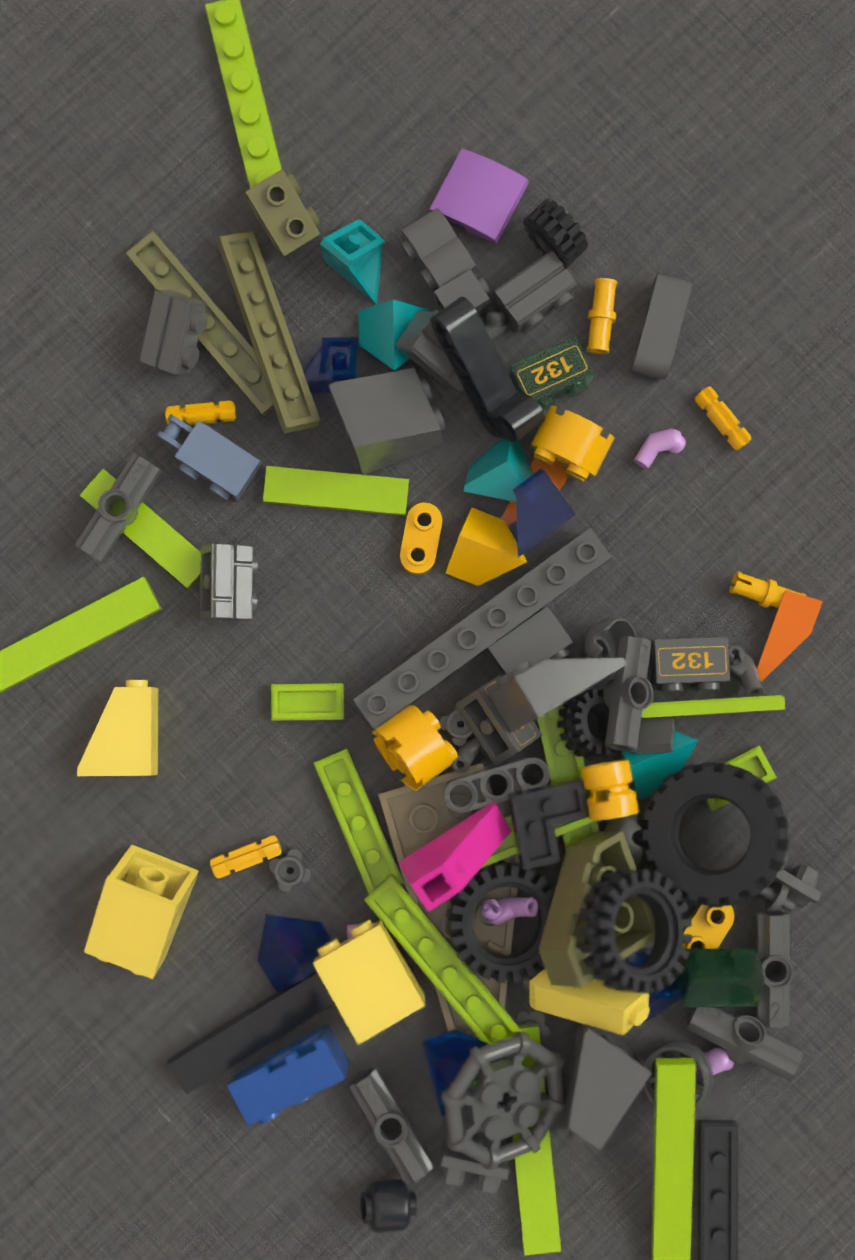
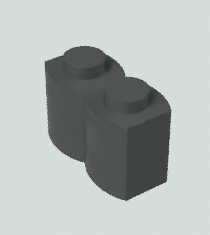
[400,208,476,291]

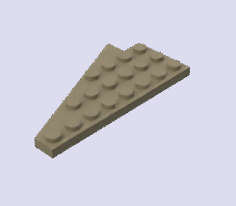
[378,762,520,1077]

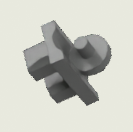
[759,853,822,913]
[441,1131,510,1194]

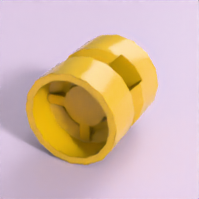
[581,759,639,821]

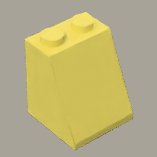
[84,845,199,979]
[313,919,425,1044]

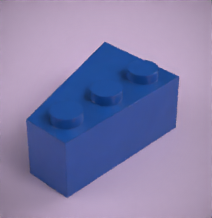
[227,1023,349,1126]

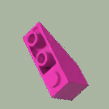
[398,801,512,912]

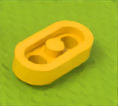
[400,503,442,575]
[682,905,734,966]

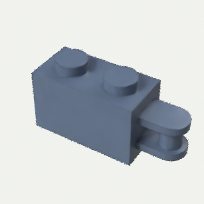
[157,414,261,501]

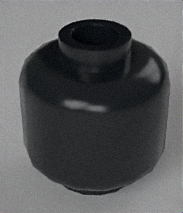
[360,1179,417,1233]

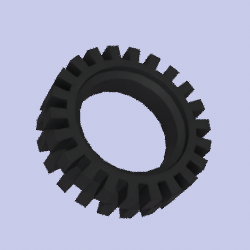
[446,862,555,983]
[578,870,692,994]

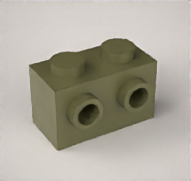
[243,169,321,257]

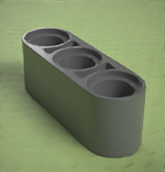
[630,273,692,381]
[444,757,550,813]

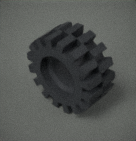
[523,199,589,268]
[557,689,617,758]

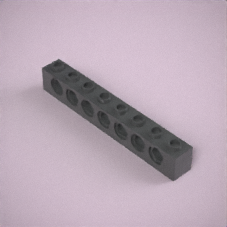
[353,528,612,730]

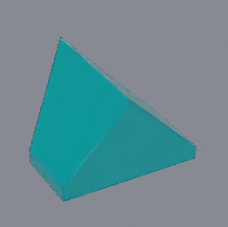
[320,219,385,305]
[359,300,429,370]
[464,439,538,506]
[618,731,699,800]

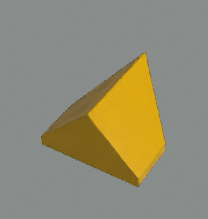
[445,507,527,587]

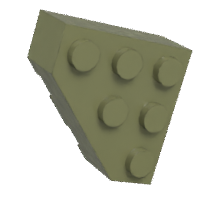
[539,831,656,988]

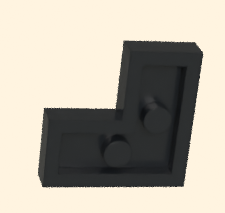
[507,778,589,870]

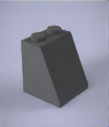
[329,368,446,475]
[562,1022,652,1150]

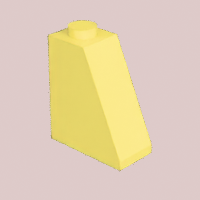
[77,680,158,776]
[529,968,650,1035]

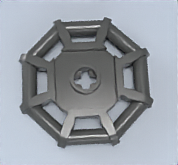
[441,1032,566,1169]

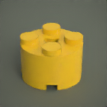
[530,406,615,482]
[372,704,458,791]

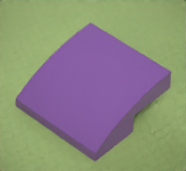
[430,149,529,243]

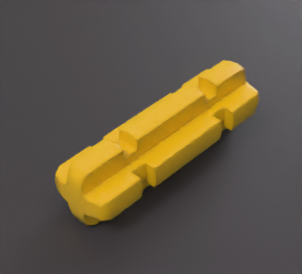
[695,386,751,450]
[165,400,236,425]
[210,835,282,878]

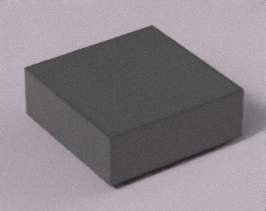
[635,717,675,754]

